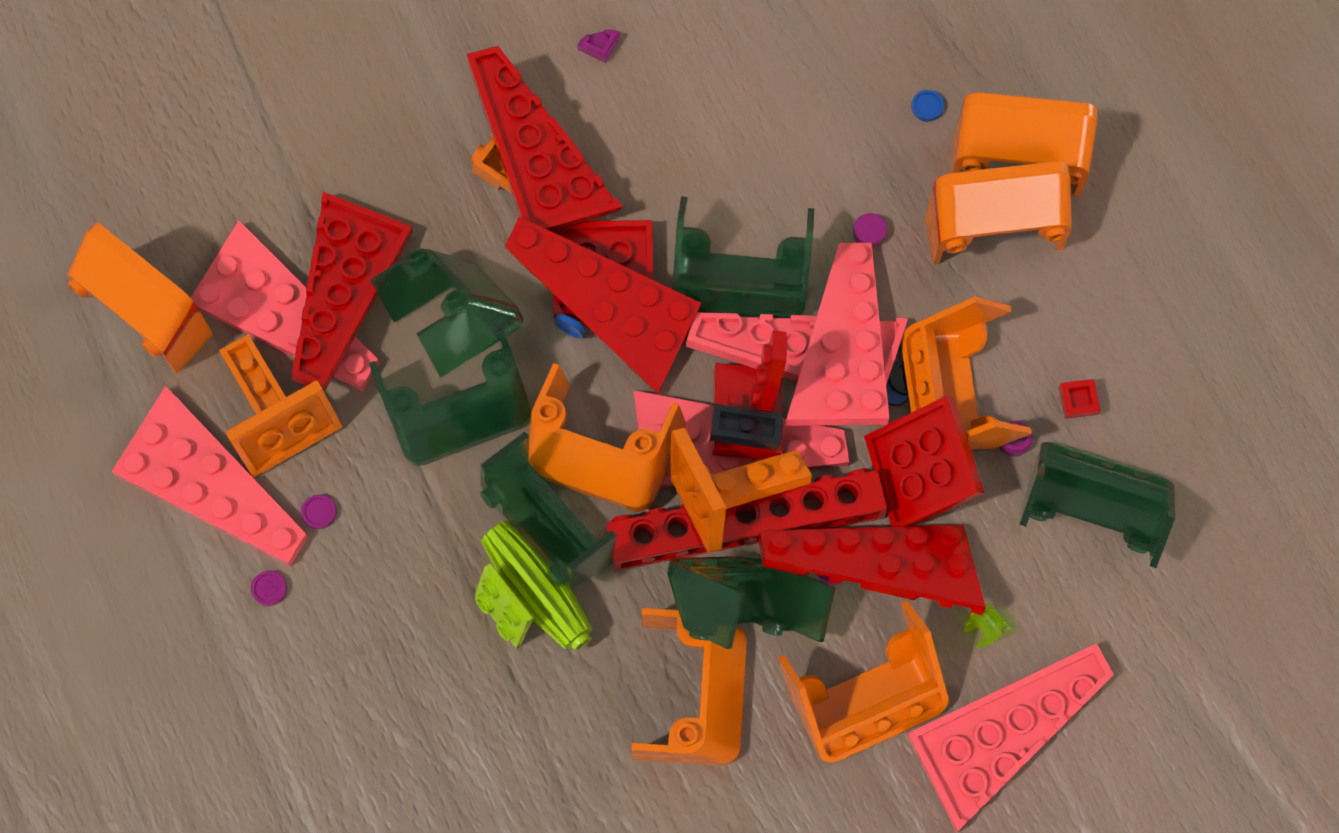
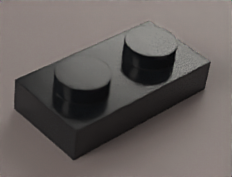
[709,404,783,451]

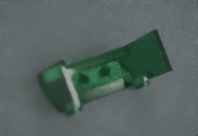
[672,196,815,318]
[370,248,523,378]
[369,316,532,466]
[480,432,617,588]
[1019,442,1175,568]
[667,556,836,649]

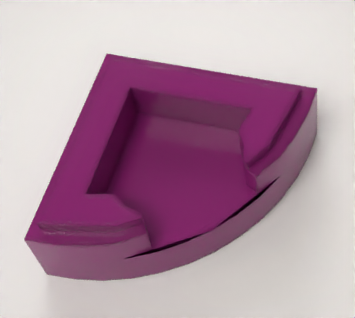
[577,29,621,63]

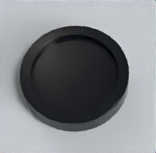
[888,362,908,395]

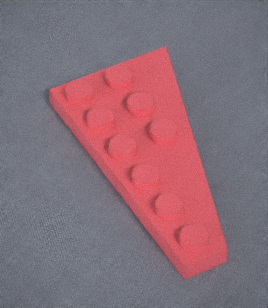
[191,221,380,391]
[785,243,889,426]
[686,312,908,385]
[112,386,308,567]
[633,390,849,489]
[907,643,1114,833]

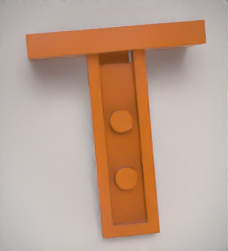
[219,334,343,478]
[668,427,812,553]

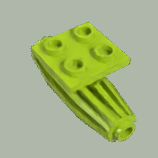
[475,520,593,651]

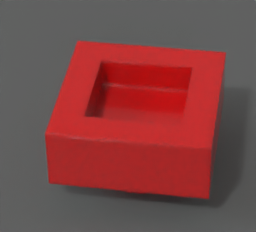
[1058,379,1101,419]

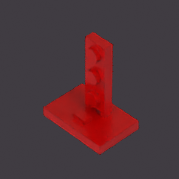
[712,330,787,460]

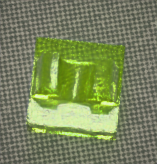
[964,603,1012,648]

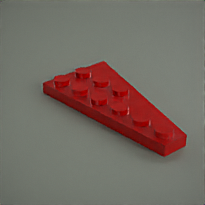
[467,46,623,231]
[292,192,413,392]
[504,216,701,395]
[758,525,986,616]

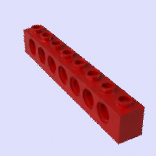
[606,468,887,571]

